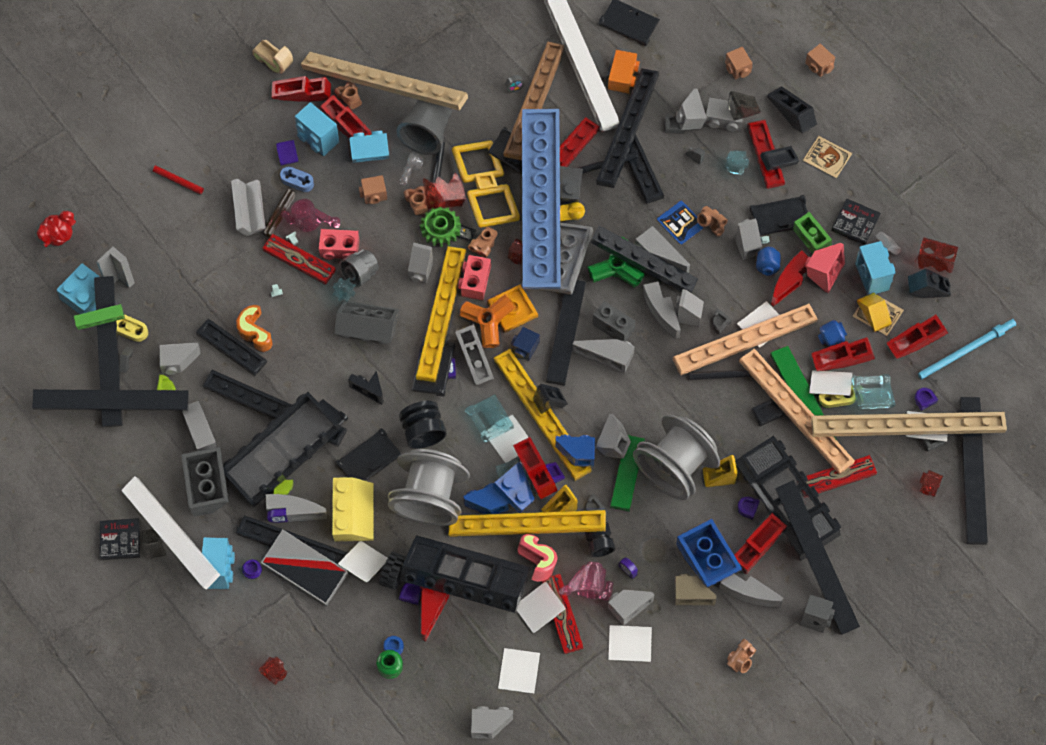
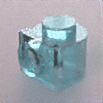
[726,150,749,175]

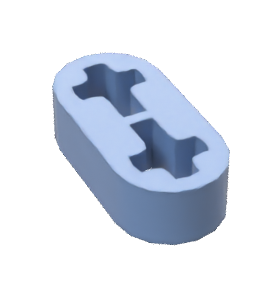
[280,167,314,192]

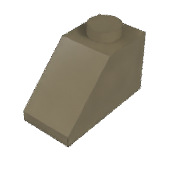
[675,574,716,605]

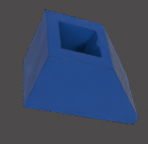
[555,435,595,466]
[463,483,509,515]

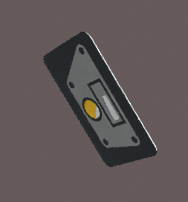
[456,225,476,242]

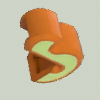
[236,305,272,352]

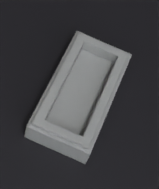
[876,232,901,255]

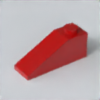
[421,587,450,641]

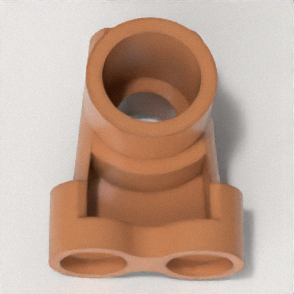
[335,82,362,110]
[404,186,428,215]
[697,206,728,237]
[468,227,498,258]
[727,639,757,673]

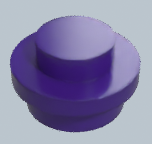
[242,559,262,579]

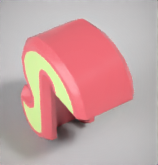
[517,534,558,582]

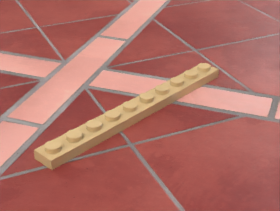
[301,52,468,111]
[811,412,1007,437]

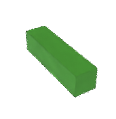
[74,304,125,330]

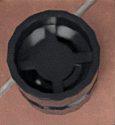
[585,522,616,557]

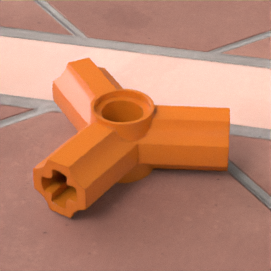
[460,294,516,348]

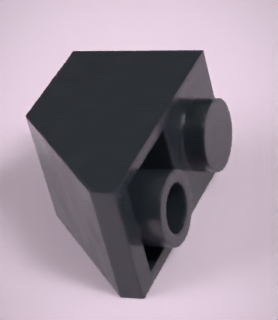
[908,269,951,298]

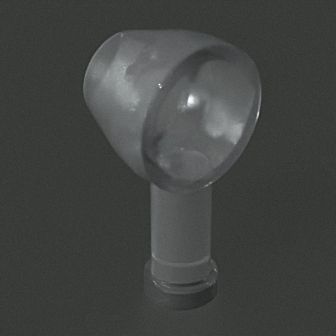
[399,151,424,186]

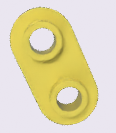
[117,315,148,342]
[819,385,858,408]

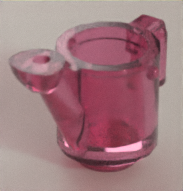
[283,199,340,232]
[559,562,614,601]

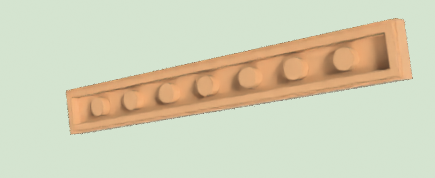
[673,304,818,375]
[739,348,855,474]

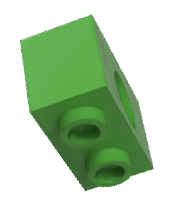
[794,212,832,254]

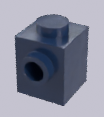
[511,327,540,361]

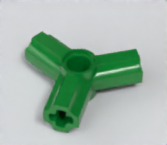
[588,237,644,288]

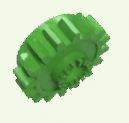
[420,207,461,247]

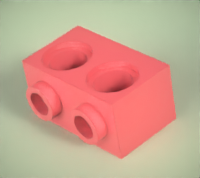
[319,229,359,260]
[458,255,491,300]

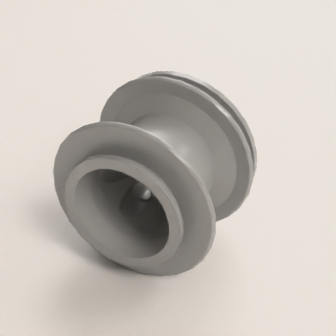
[633,415,720,500]
[388,449,470,526]

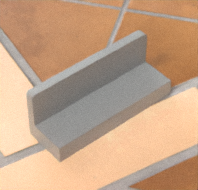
[231,179,266,236]
[97,247,135,288]

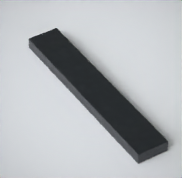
[546,280,586,386]
[236,515,348,571]

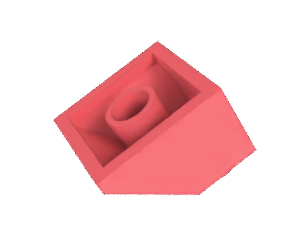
[805,243,845,293]

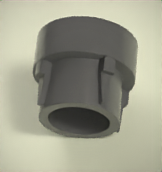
[339,249,379,288]

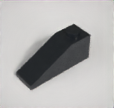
[767,86,817,134]

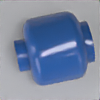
[756,247,781,276]
[818,320,847,347]

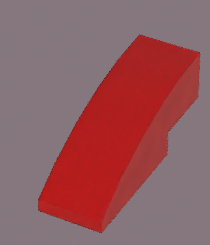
[271,76,331,102]
[319,95,372,139]
[771,251,808,307]
[887,314,948,359]
[811,337,875,371]
[513,437,558,500]
[734,513,787,574]

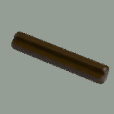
[263,189,296,238]

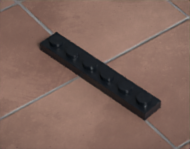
[590,226,698,293]

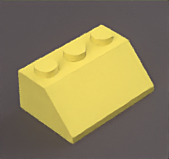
[332,477,374,541]

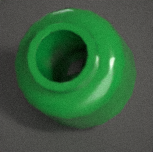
[376,650,403,679]

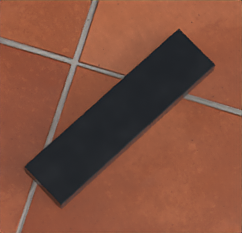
[627,135,664,204]
[196,318,267,376]

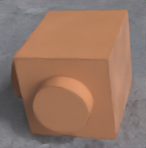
[806,44,835,77]
[725,47,753,79]
[359,175,387,204]

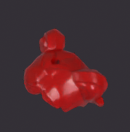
[37,211,76,247]

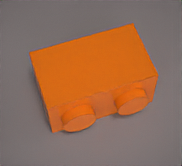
[608,50,640,94]

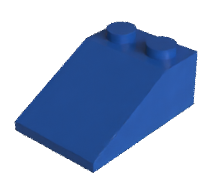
[676,519,742,588]

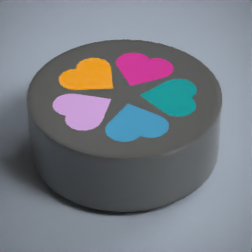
[505,75,524,92]

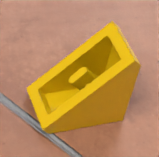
[857,293,892,332]
[702,455,737,487]
[541,485,578,512]

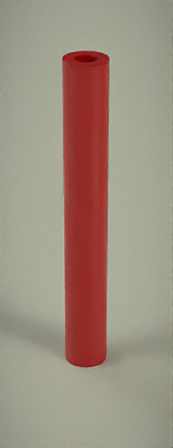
[153,165,204,195]

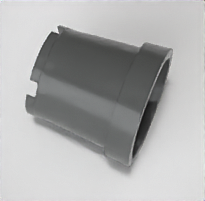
[396,100,452,155]

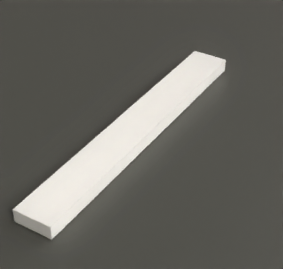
[122,476,220,590]

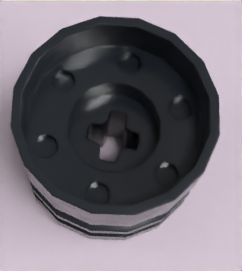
[399,400,447,449]

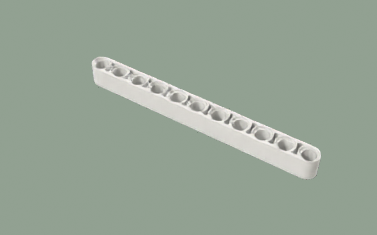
[543,0,619,132]

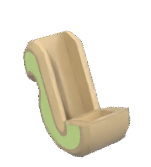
[252,40,293,74]

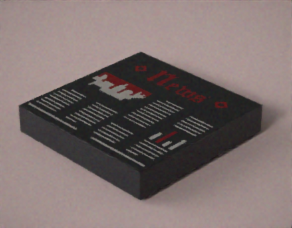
[831,199,881,245]
[100,518,140,560]

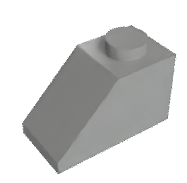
[676,89,707,130]
[408,243,433,283]
[160,343,200,375]
[608,590,654,626]

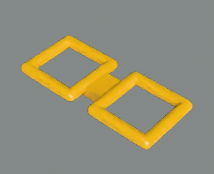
[451,140,520,228]

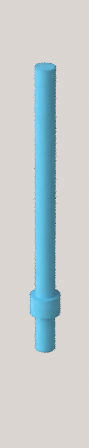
[918,319,1016,380]

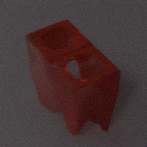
[423,172,466,209]
[915,237,958,273]

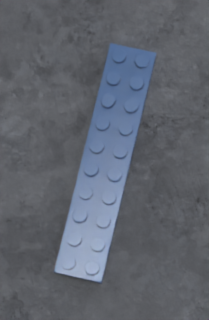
[522,109,561,289]

